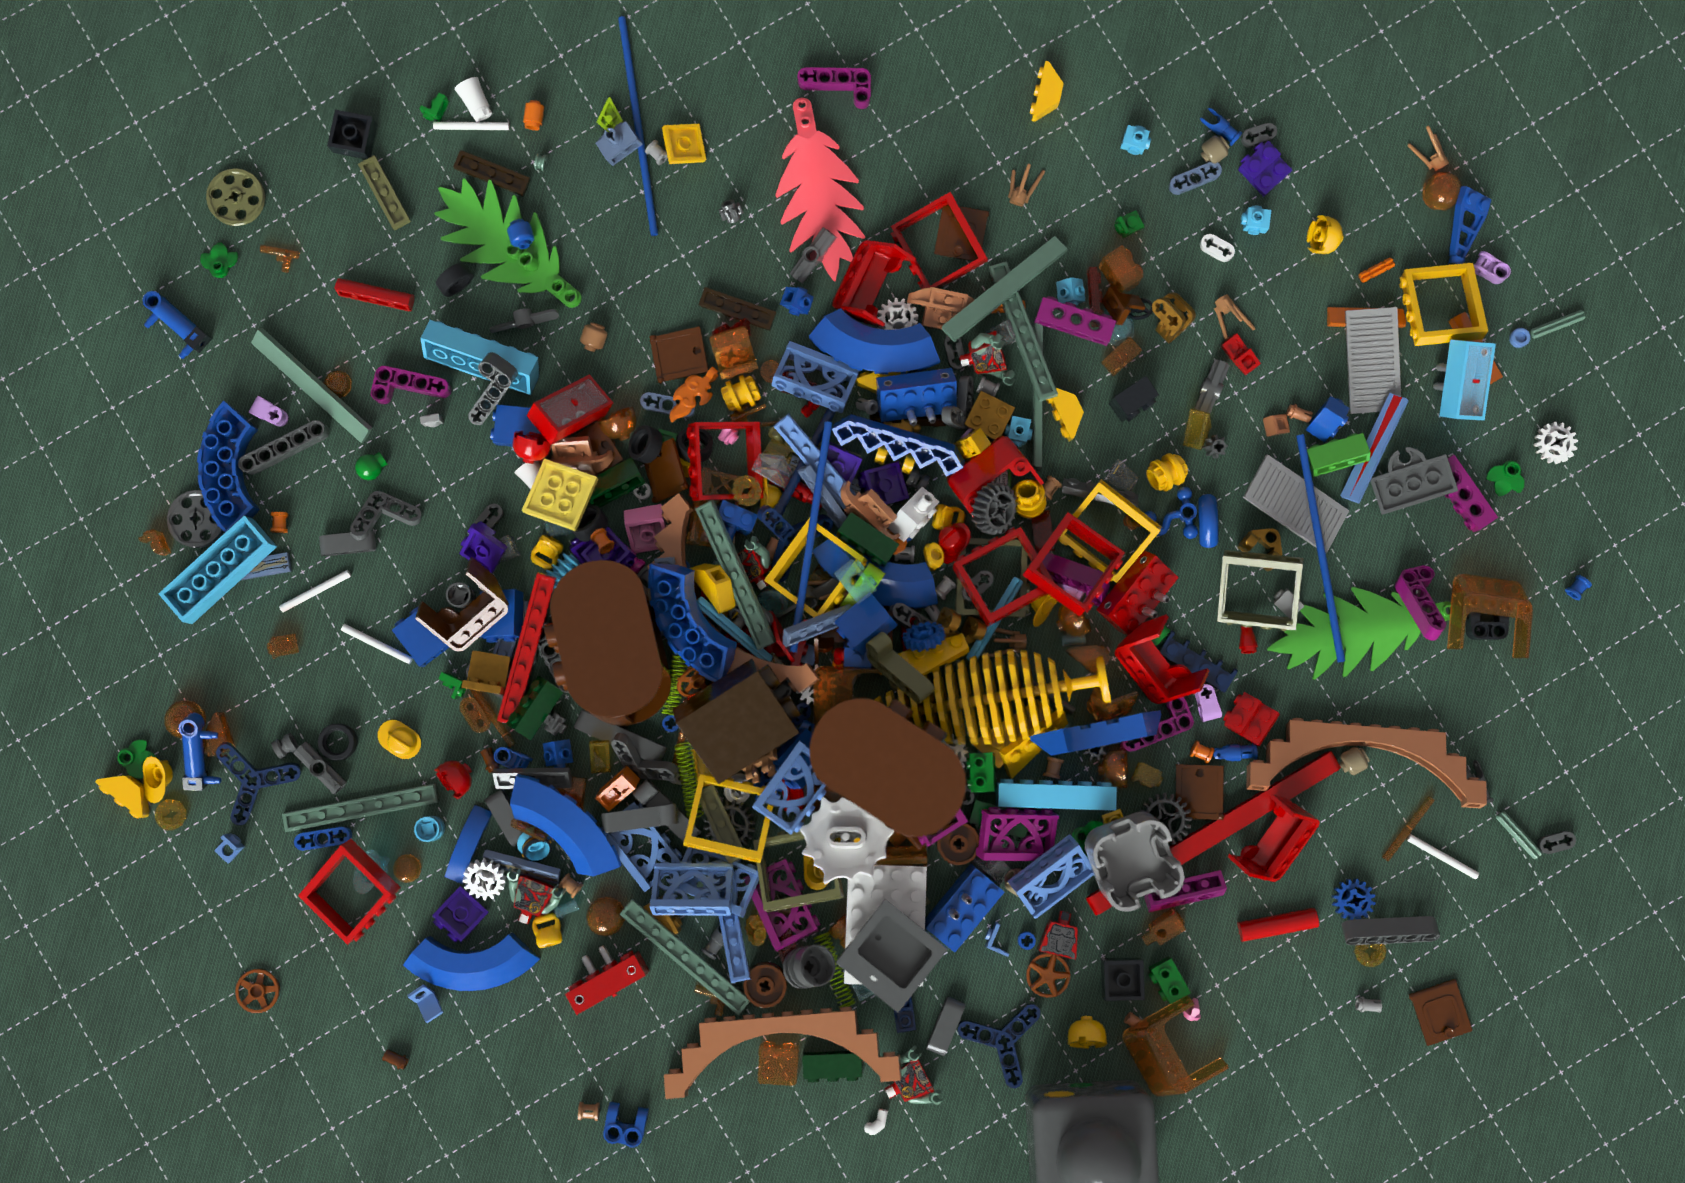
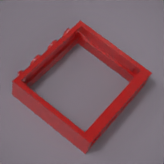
[891,192,988,289]
[686,422,764,501]
[1022,512,1125,617]
[952,527,1055,627]
[298,839,401,945]

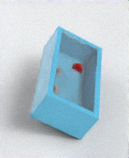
[1433,339,1496,420]

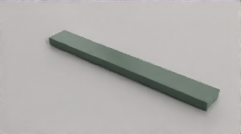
[942,236,1067,342]
[988,261,1058,402]
[1032,317,1043,470]
[251,328,373,443]
[695,500,776,650]
[282,783,439,832]
[620,899,750,1016]

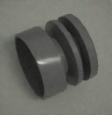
[783,945,835,989]

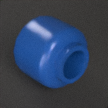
[507,219,534,249]

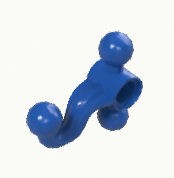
[1145,486,1198,539]

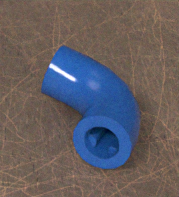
[1198,494,1219,548]

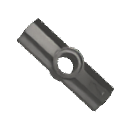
[789,227,837,284]
[1193,359,1230,419]
[294,742,347,795]

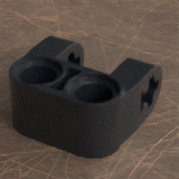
[1465,603,1509,641]

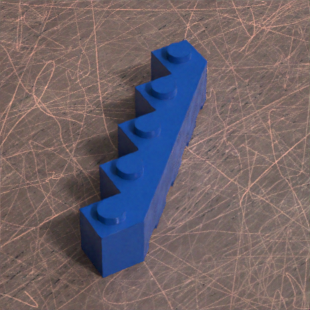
[831,414,965,477]

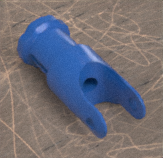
[1200,108,1242,146]
[1213,743,1258,762]

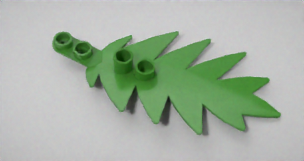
[434,178,582,308]
[1267,587,1456,680]

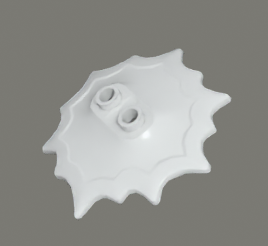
[800,797,894,884]

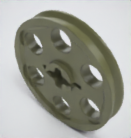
[206,169,265,226]

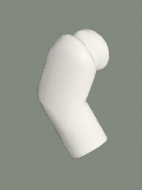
[864,1109,888,1135]

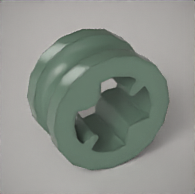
[534,153,548,172]

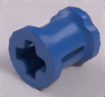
[1565,575,1592,600]

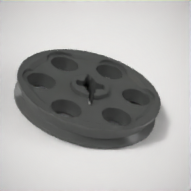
[167,490,224,548]

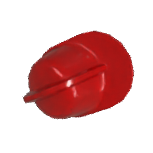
[937,522,971,564]

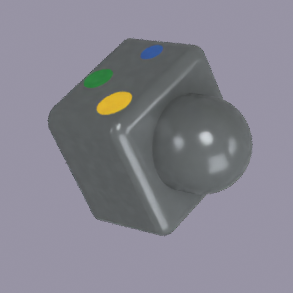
[1025,1080,1159,1183]

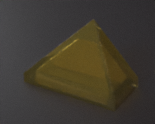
[1183,408,1211,450]
[589,740,611,773]

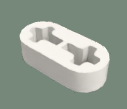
[1200,234,1235,262]

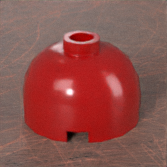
[512,431,552,464]
[434,760,472,799]

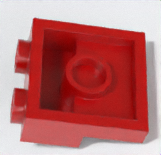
[1223,692,1280,747]

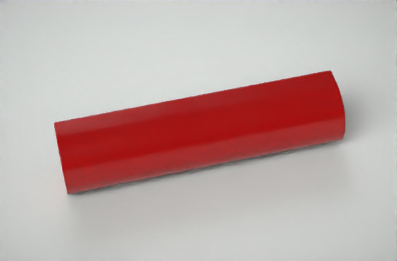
[334,278,414,312]
[1237,908,1319,942]

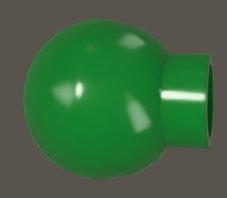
[355,452,388,480]

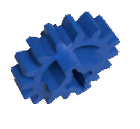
[902,621,945,652]
[1331,878,1376,920]

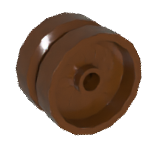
[936,821,979,865]
[743,961,787,1008]

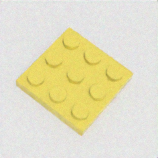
[522,459,598,531]

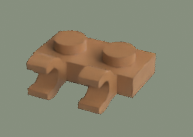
[742,747,778,784]

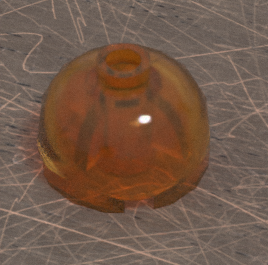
[1422,172,1462,211]
[597,407,637,441]
[1056,604,1092,637]
[164,700,206,739]
[1098,749,1128,788]
[586,897,625,936]

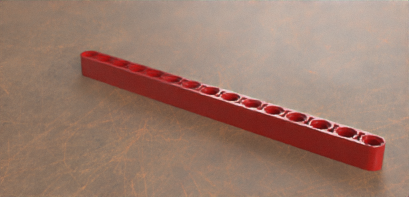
[1085,751,1341,916]

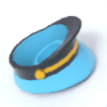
[517,828,552,862]

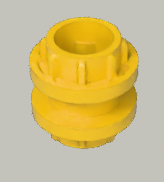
[721,375,761,413]
[1146,453,1188,492]
[1012,479,1047,518]

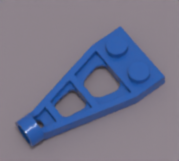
[1448,186,1492,265]

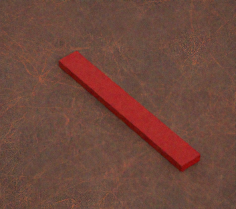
[497,572,557,723]

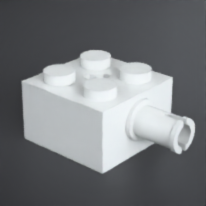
[888,487,939,542]

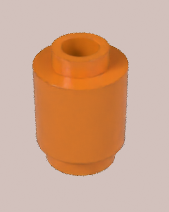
[523,100,544,130]

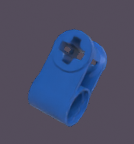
[494,747,533,768]

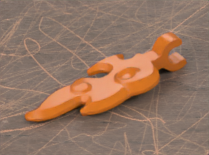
[670,366,719,422]

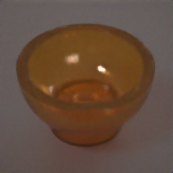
[324,371,352,398]
[393,855,421,883]

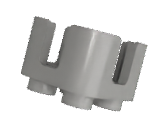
[1085,812,1184,912]

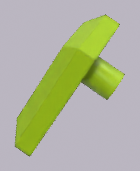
[597,97,623,132]

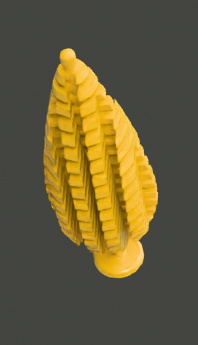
[874,649,1111,745]

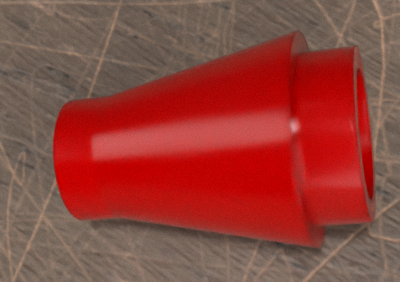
[1239,626,1258,654]

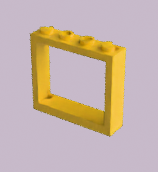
[1399,263,1488,346]
[1058,479,1162,583]
[764,518,868,617]
[683,773,777,863]

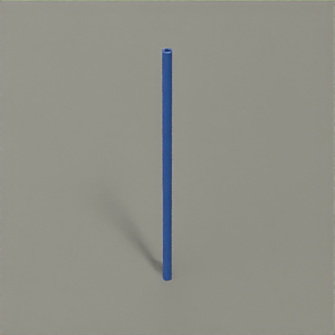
[618,16,658,236]
[789,421,832,653]
[1296,434,1345,662]

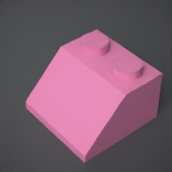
[624,504,666,553]

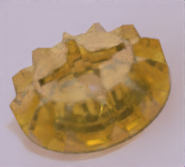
[731,475,762,507]
[155,799,187,830]
[745,915,766,946]
[1354,944,1386,967]

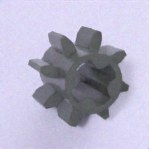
[719,199,743,223]
[1202,435,1228,459]
[544,712,568,736]
[1083,745,1106,761]

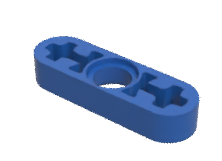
[294,826,352,851]

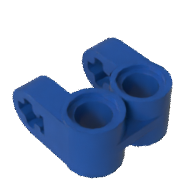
[603,1102,649,1147]

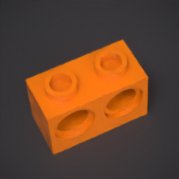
[595,766,640,812]

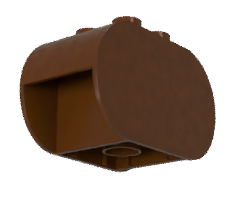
[544,560,671,726]
[810,698,966,837]

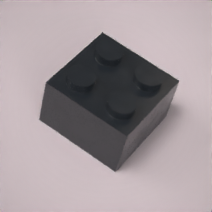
[327,110,378,159]
[1109,376,1159,422]
[1101,957,1145,1001]

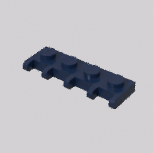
[1159,630,1238,693]

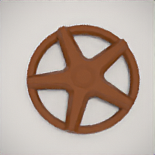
[677,667,714,697]
[1026,953,1070,998]
[235,969,280,1013]

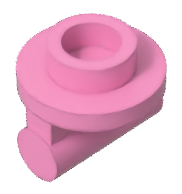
[718,429,739,445]
[1182,998,1201,1021]

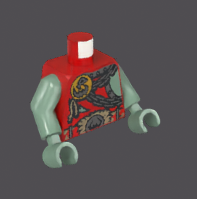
[960,331,1015,386]
[715,536,771,590]
[507,868,567,924]
[885,1046,945,1104]

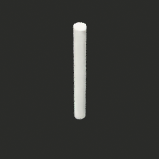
[433,122,510,130]
[279,570,351,612]
[341,624,413,664]
[1407,834,1479,879]

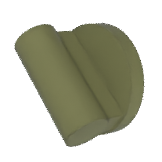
[768,427,784,447]

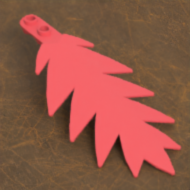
[776,98,865,281]

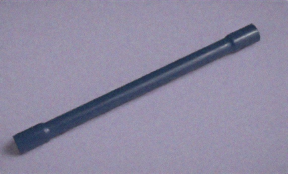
[768,389,842,526]

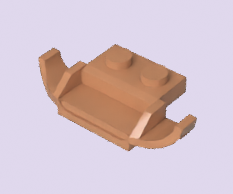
[907,287,974,330]
[538,436,614,476]
[841,480,900,540]

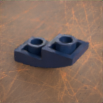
[894,997,916,1033]

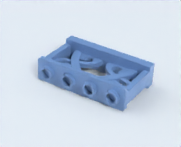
[772,341,860,413]
[752,741,827,835]
[601,801,683,892]
[1007,834,1094,919]
[679,847,759,918]
[650,861,734,916]

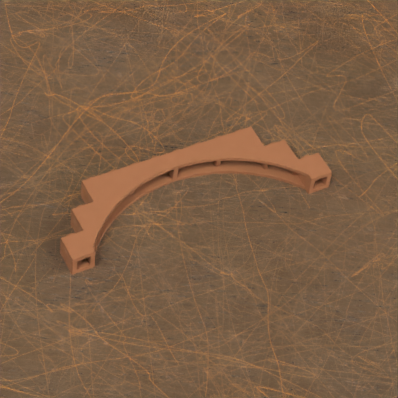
[647,493,820,693]
[1246,718,1487,808]
[664,1006,902,1099]

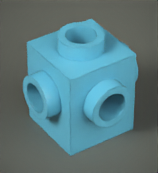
[1120,125,1151,155]
[1241,206,1271,235]
[1056,277,1085,307]
[1004,416,1033,447]

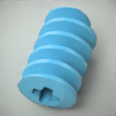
[546,552,581,591]

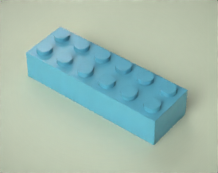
[421,320,539,395]
[159,516,277,624]
[995,779,1117,811]

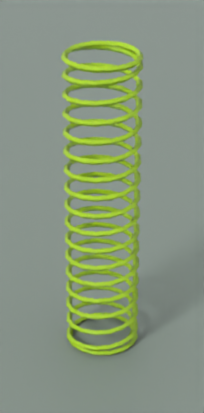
[661,652,688,715]
[674,742,704,818]
[813,932,856,1009]

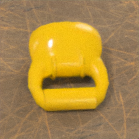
[932,504,966,530]
[531,534,563,570]
[923,542,944,571]
[532,912,562,948]

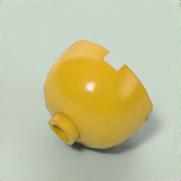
[1307,215,1343,254]
[1068,1016,1107,1049]

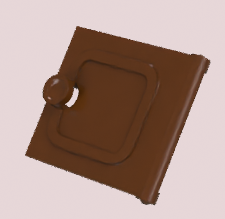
[934,204,989,261]
[649,326,709,383]
[574,420,624,476]
[644,438,688,503]
[1174,764,1224,820]
[1409,979,1473,1046]

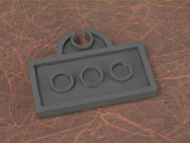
[1370,447,1458,515]

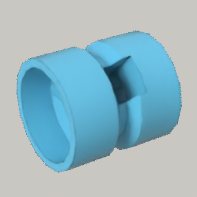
[414,816,445,842]

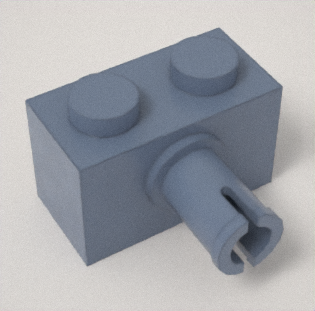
[596,121,643,166]

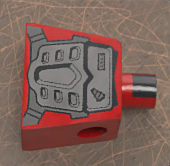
[1038,911,1078,960]

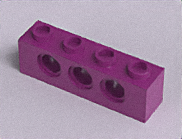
[1034,296,1116,346]
[1444,455,1498,532]
[1144,870,1227,913]

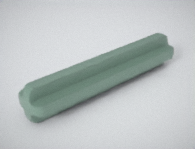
[1530,310,1585,339]
[1496,811,1542,859]

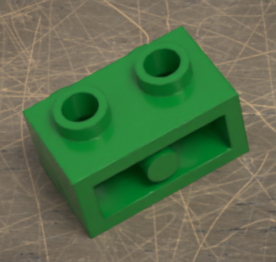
[966,752,996,793]
[1148,956,1191,1005]

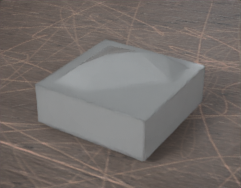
[420,413,443,427]

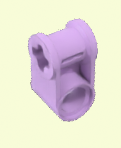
[1473,251,1511,284]
[249,396,289,427]
[1194,684,1222,722]

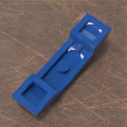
[445,805,492,884]

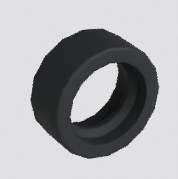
[436,262,473,297]
[628,425,663,464]
[676,428,713,463]
[571,505,608,542]
[318,724,358,760]

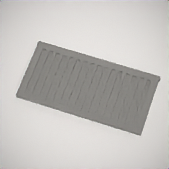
[1345,306,1401,414]
[1243,454,1349,554]

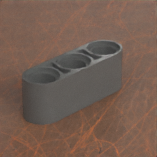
[319,531,376,556]
[485,789,527,847]
[926,996,966,1056]

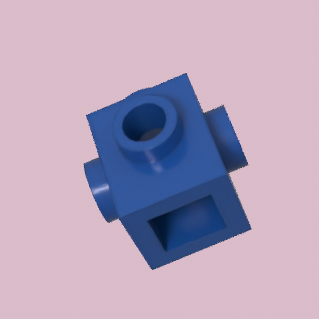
[780,287,814,316]
[543,739,573,768]

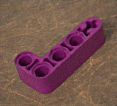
[797,67,871,109]
[371,366,452,404]
[1036,553,1110,606]
[1395,565,1446,641]
[1120,697,1194,752]

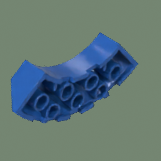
[809,308,940,374]
[197,400,260,533]
[813,535,938,609]
[648,563,737,682]
[1030,710,1161,756]
[510,774,621,876]
[403,932,540,991]

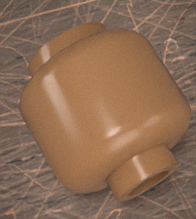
[580,322,608,352]

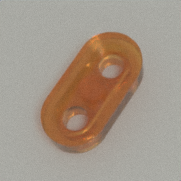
[459,697,491,733]

